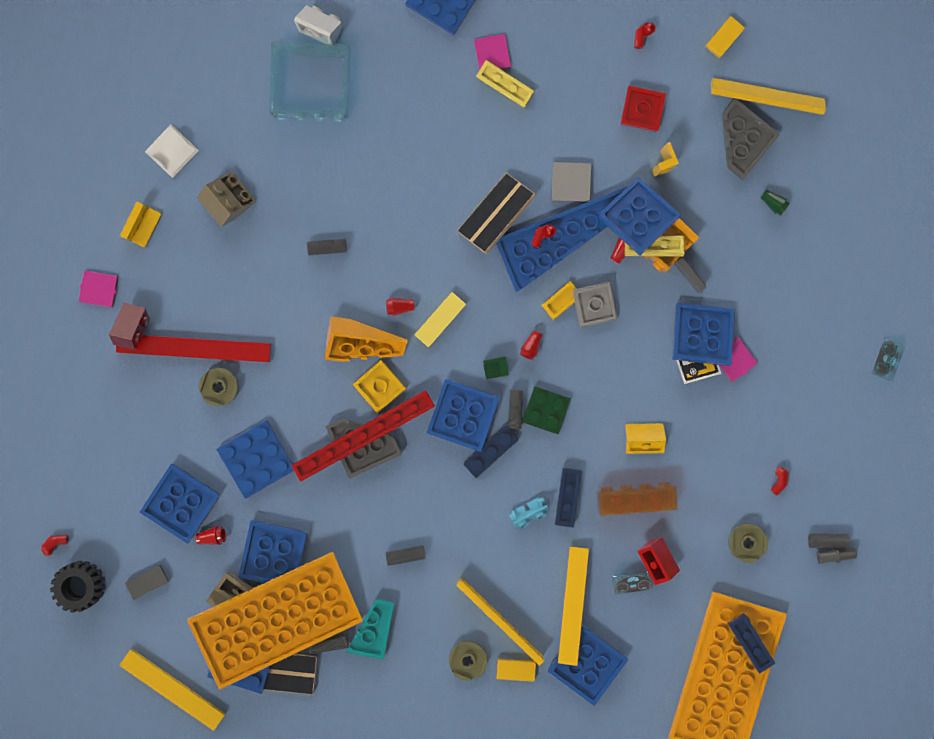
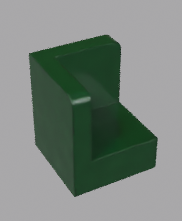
[483,356,509,379]

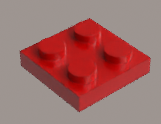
[620,86,666,132]

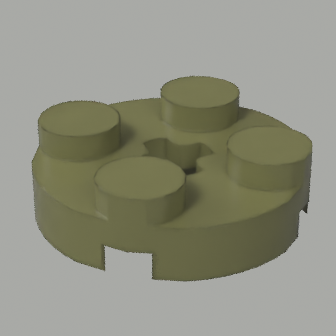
[199,368,239,406]
[728,523,768,563]
[449,641,487,681]

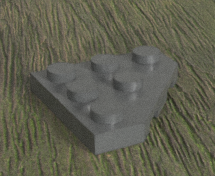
[722,98,780,180]
[326,418,402,479]

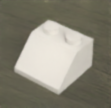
[294,5,343,48]

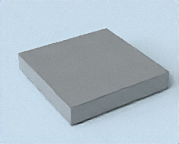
[551,162,591,203]
[572,281,617,328]

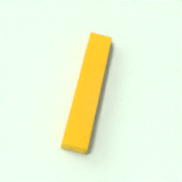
[711,78,826,115]
[558,547,589,666]
[456,578,544,666]
[119,648,226,731]

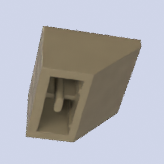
[197,172,256,227]
[206,570,254,607]

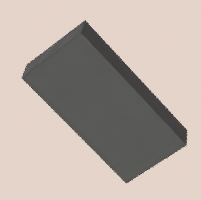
[674,258,706,293]
[125,565,169,600]

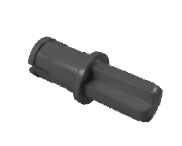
[817,548,857,564]

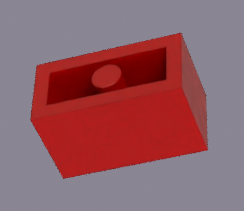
[637,537,680,585]

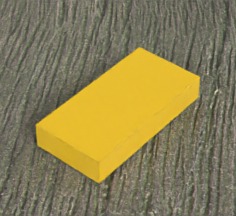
[705,16,745,58]
[541,281,577,320]
[496,658,536,681]

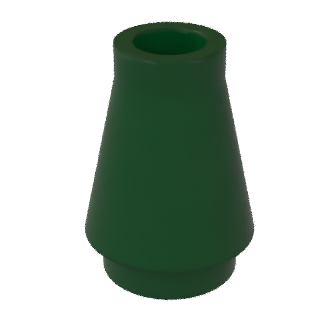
[760,189,790,216]

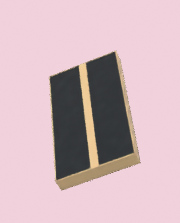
[457,173,536,254]
[264,653,318,695]

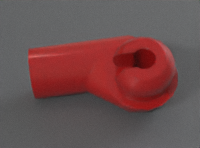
[634,23,656,49]
[531,225,556,248]
[770,467,789,496]
[41,535,69,556]

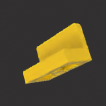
[652,142,679,177]
[120,202,162,248]
[625,423,666,454]

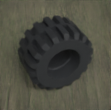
[50,560,106,613]

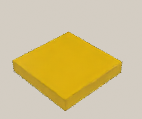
[352,360,407,413]

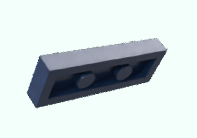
[463,426,518,478]
[554,467,582,528]
[727,613,776,674]

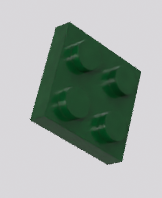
[522,386,571,434]

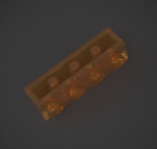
[596,482,677,516]

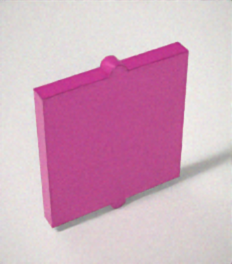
[474,34,511,70]
[78,271,118,308]
[719,337,758,382]

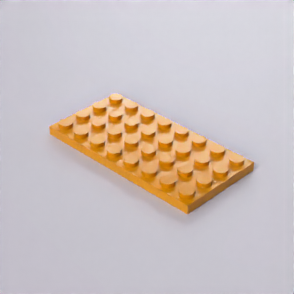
[187,552,363,690]
[668,591,787,739]

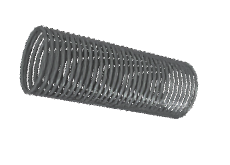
[307,239,347,255]
[507,390,524,429]
[808,534,850,548]
[385,545,426,566]
[309,634,349,654]

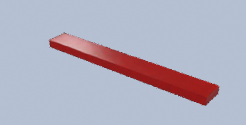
[116,335,271,363]
[291,390,435,482]

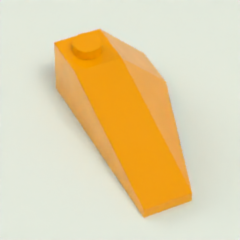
[324,316,407,362]

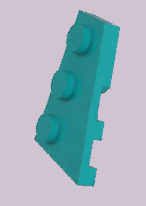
[346,598,394,660]

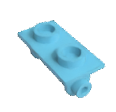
[509,497,550,529]

